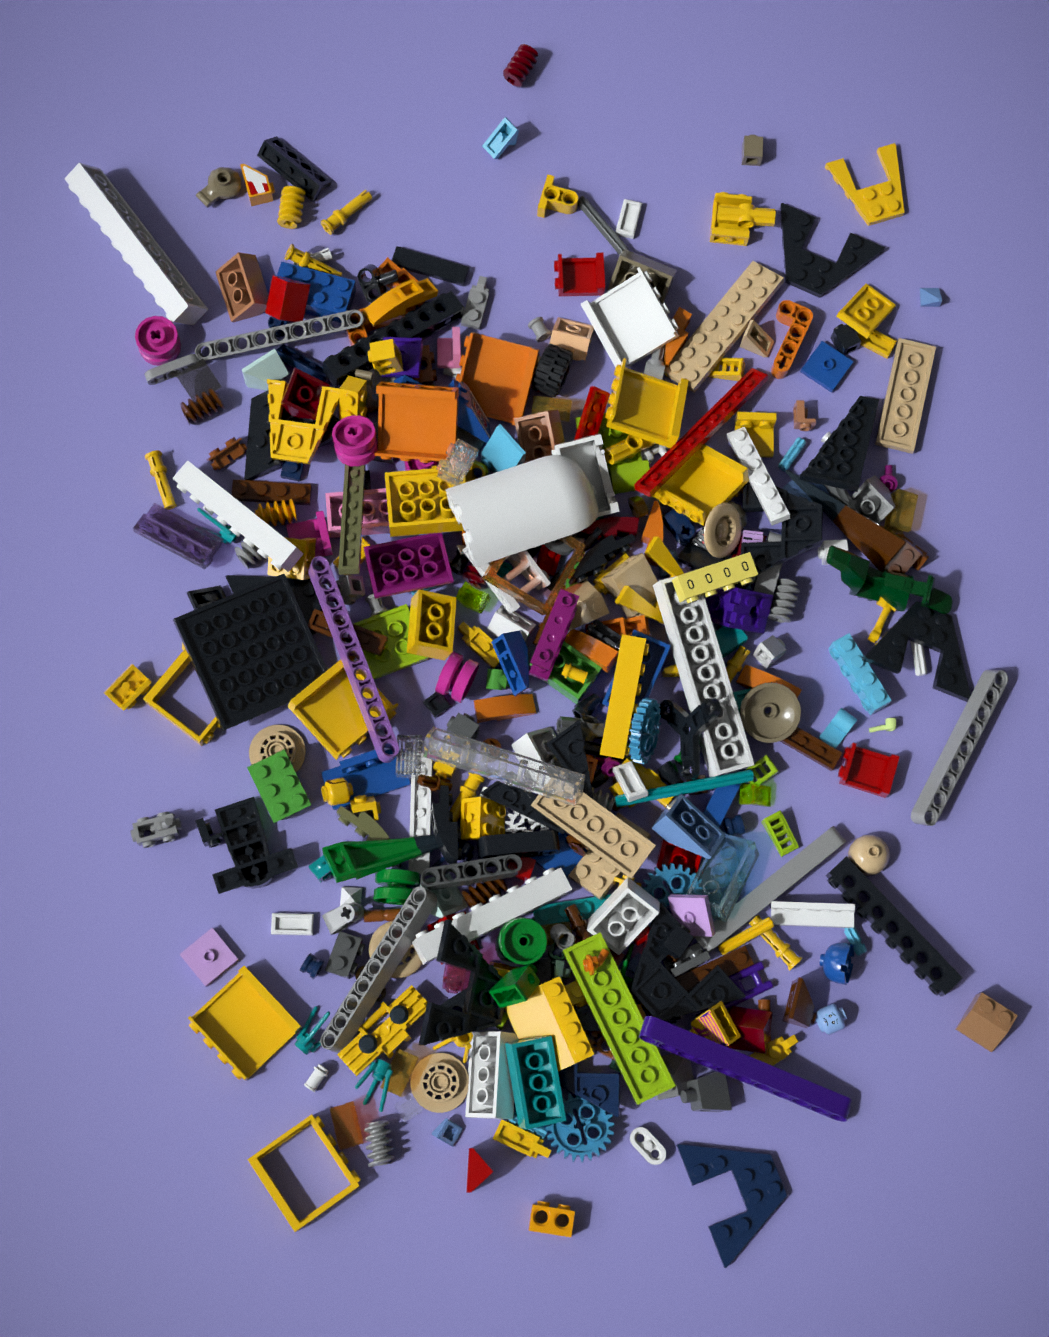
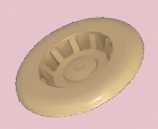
[704,503,742,558]
[249,725,306,772]
[369,920,422,978]
[411,1053,469,1113]

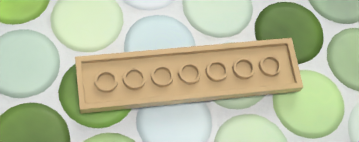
[664,261,784,393]

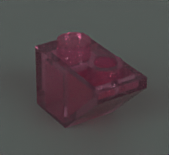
[442,964,466,994]

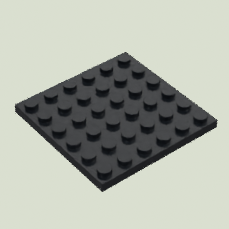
[173,574,328,731]

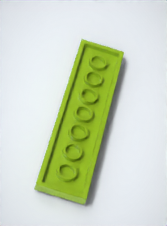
[563,932,676,1105]

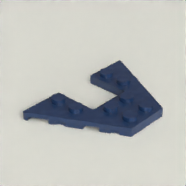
[558,1005,620,1117]
[676,1144,787,1268]

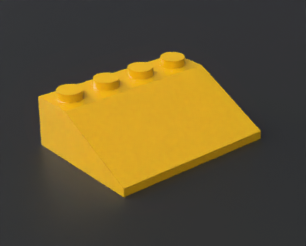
[385,466,466,537]
[504,976,594,1071]

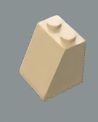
[601,553,658,617]

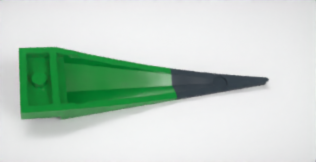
[322,834,439,883]

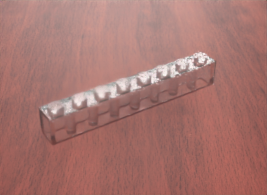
[423,727,585,806]

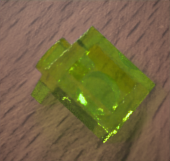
[739,784,771,807]

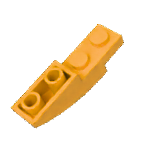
[363,278,438,326]

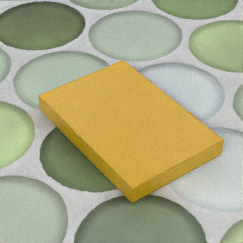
[836,283,896,339]

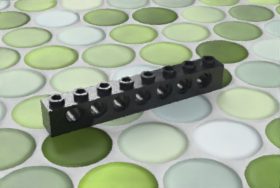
[323,291,465,388]
[826,856,962,997]

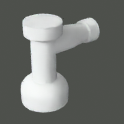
[641,444,668,463]

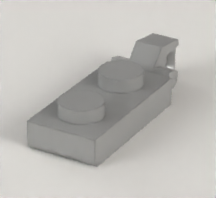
[461,276,489,330]

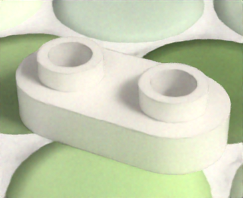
[630,1127,666,1165]

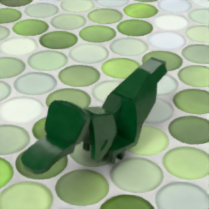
[826,545,953,614]

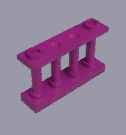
[529,589,580,682]

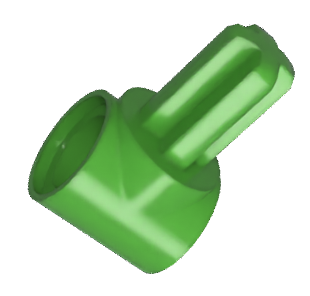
[486,669,510,690]

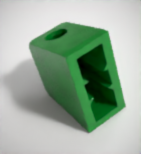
[489,964,540,1008]

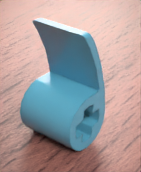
[819,708,858,749]

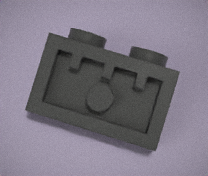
[325,931,365,979]
[663,943,711,978]

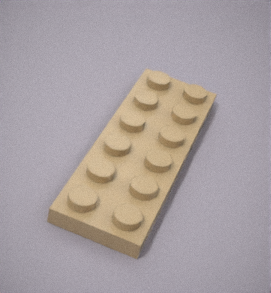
[875,338,936,454]
[531,772,656,879]

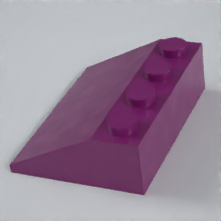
[364,533,454,599]

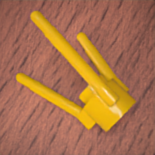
[433,1032,473,1063]

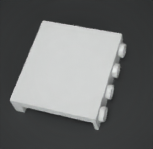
[581,267,679,368]

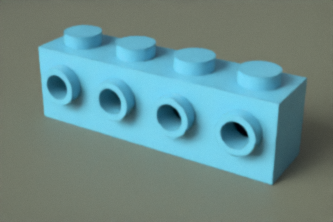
[828,633,892,715]

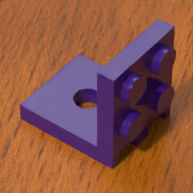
[704,587,774,634]

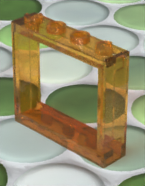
[482,535,586,616]

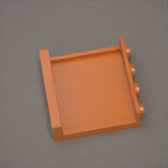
[455,332,540,425]
[375,381,459,465]

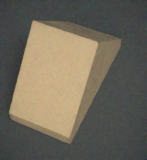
[740,320,774,357]

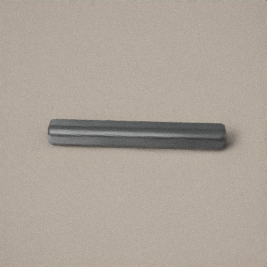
[578,196,629,255]

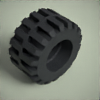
[532,343,573,397]

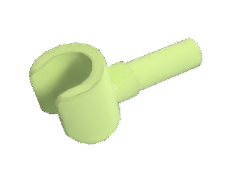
[868,718,896,733]

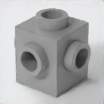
[336,575,366,605]

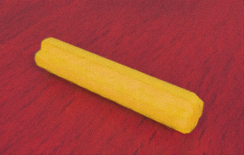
[718,917,775,955]

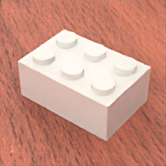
[587,877,660,955]

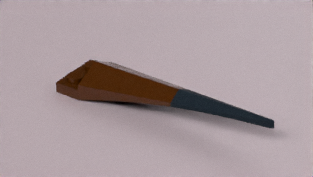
[785,470,922,574]

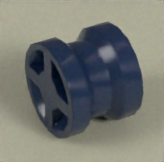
[268,316,287,338]
[723,814,745,838]
[300,953,325,979]

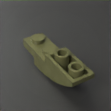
[336,806,401,868]

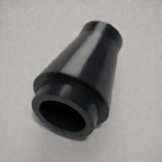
[572,693,602,718]
[657,760,684,785]

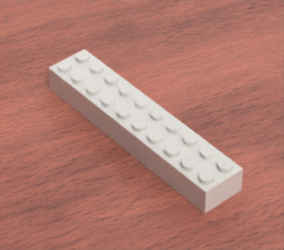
[65,163,208,325]
[653,576,755,777]

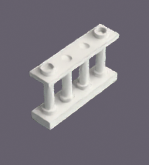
[462,547,551,614]

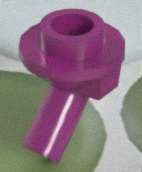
[879,465,898,492]
[595,756,621,777]

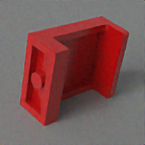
[554,252,605,296]
[838,742,900,798]

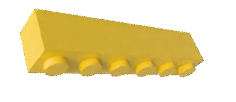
[599,634,649,759]

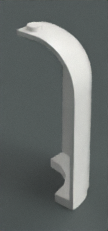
[446,455,599,567]

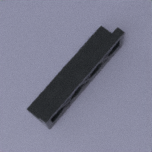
[257,136,332,201]

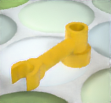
[867,596,896,643]

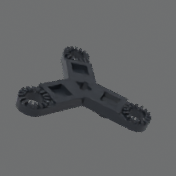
[659,698,721,780]

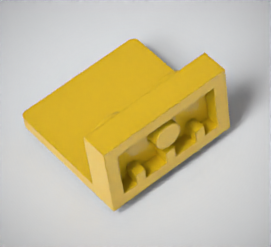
[735,412,776,458]
[267,537,316,580]
[460,797,506,841]

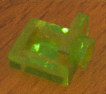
[456,581,491,614]

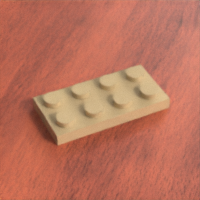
[568,813,651,900]

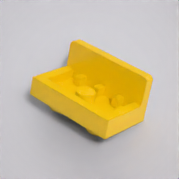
[104,664,152,711]

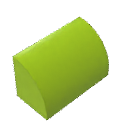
[609,460,650,494]

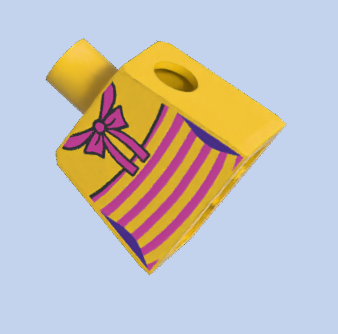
[690,1001,741,1046]

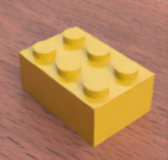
[407,590,457,661]

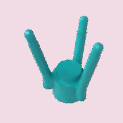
[195,508,238,544]
[294,1006,330,1055]
[355,1059,393,1112]

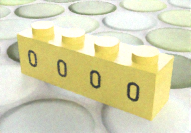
[672,552,758,604]

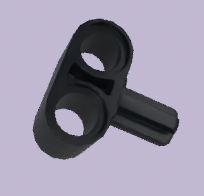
[357,264,399,303]

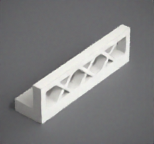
[771,901,855,928]

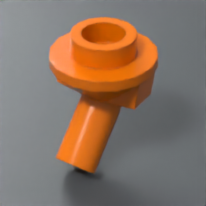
[583,949,609,975]

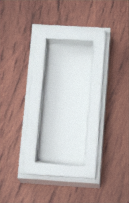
[615,199,642,239]
[613,761,648,802]
[271,913,314,936]

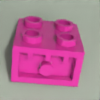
[286,511,333,557]

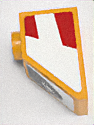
[240,164,275,206]

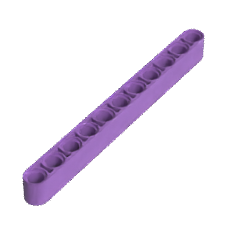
[308,556,399,763]

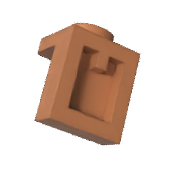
[793,400,816,431]

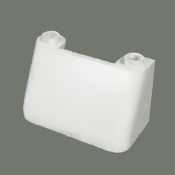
[551,434,620,517]

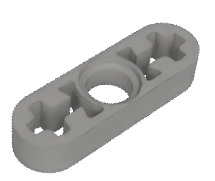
[144,354,201,385]

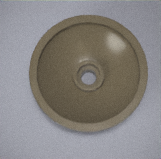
[740,682,801,743]

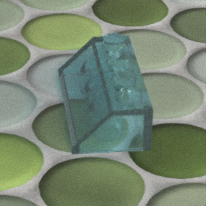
[686,834,759,922]

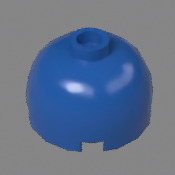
[820,943,854,985]

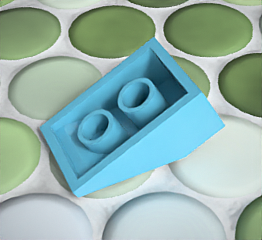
[481,424,526,473]

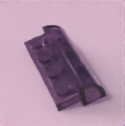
[133,503,223,569]

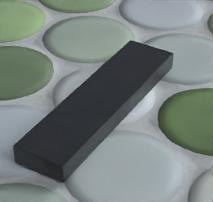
[392,246,469,286]
[677,543,754,589]

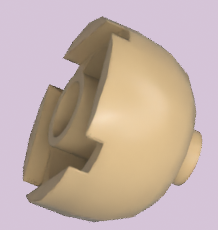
[848,835,890,876]

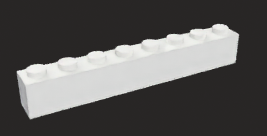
[173,460,303,572]
[412,867,572,965]

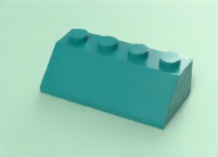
[505,1036,566,1130]

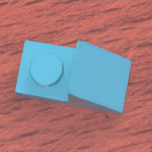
[482,117,519,159]

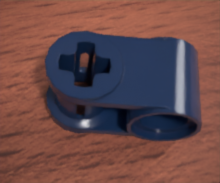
[662,509,695,546]

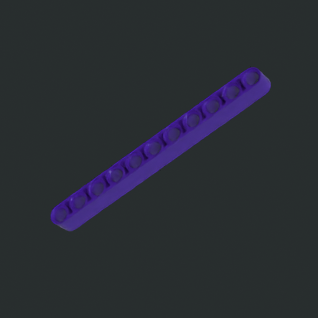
[639,1016,852,1122]

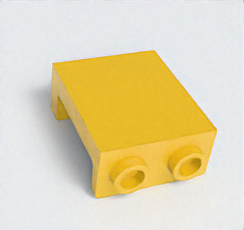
[709,192,752,246]

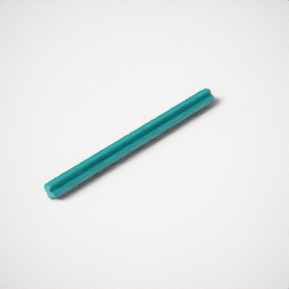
[615,770,754,807]

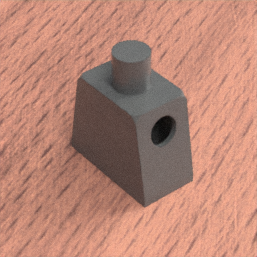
[680,1071,732,1112]

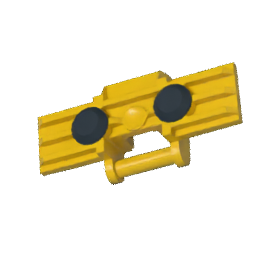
[337,985,428,1076]

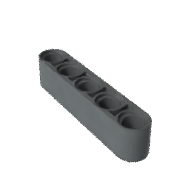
[420,854,522,891]

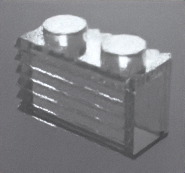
[436,439,479,486]
[396,734,426,778]

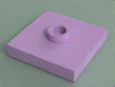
[668,894,716,937]
[180,928,239,987]

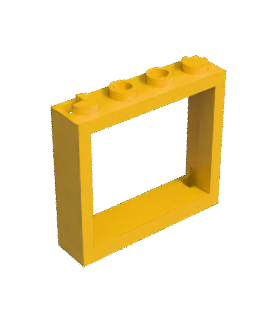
[143,650,221,746]
[247,1114,361,1232]

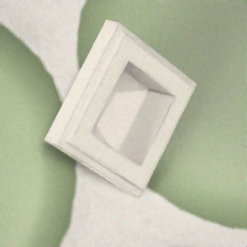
[340,887,362,906]

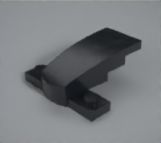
[212,797,298,894]

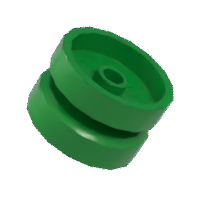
[373,869,420,905]
[498,917,547,965]

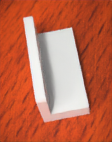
[487,605,536,641]

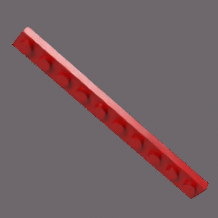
[634,368,768,498]
[536,386,610,576]

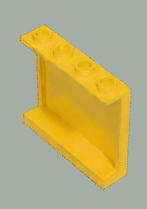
[605,358,689,448]
[653,444,749,526]
[288,656,399,760]
[188,966,302,1081]

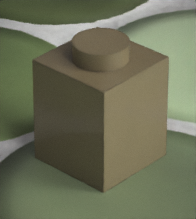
[742,135,763,166]

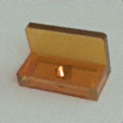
[330,1101,364,1150]

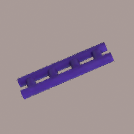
[696,961,773,1018]

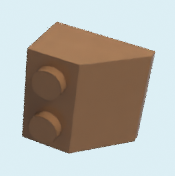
[955,992,1018,1052]

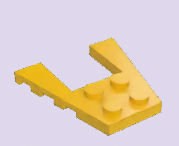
[825,143,905,226]
[267,379,339,464]
[615,536,685,624]

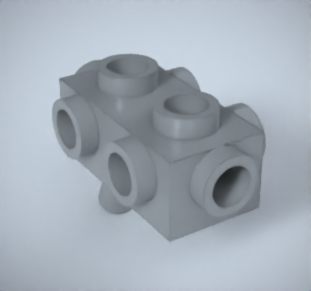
[130,812,182,848]

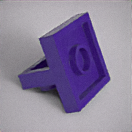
[381,337,423,378]

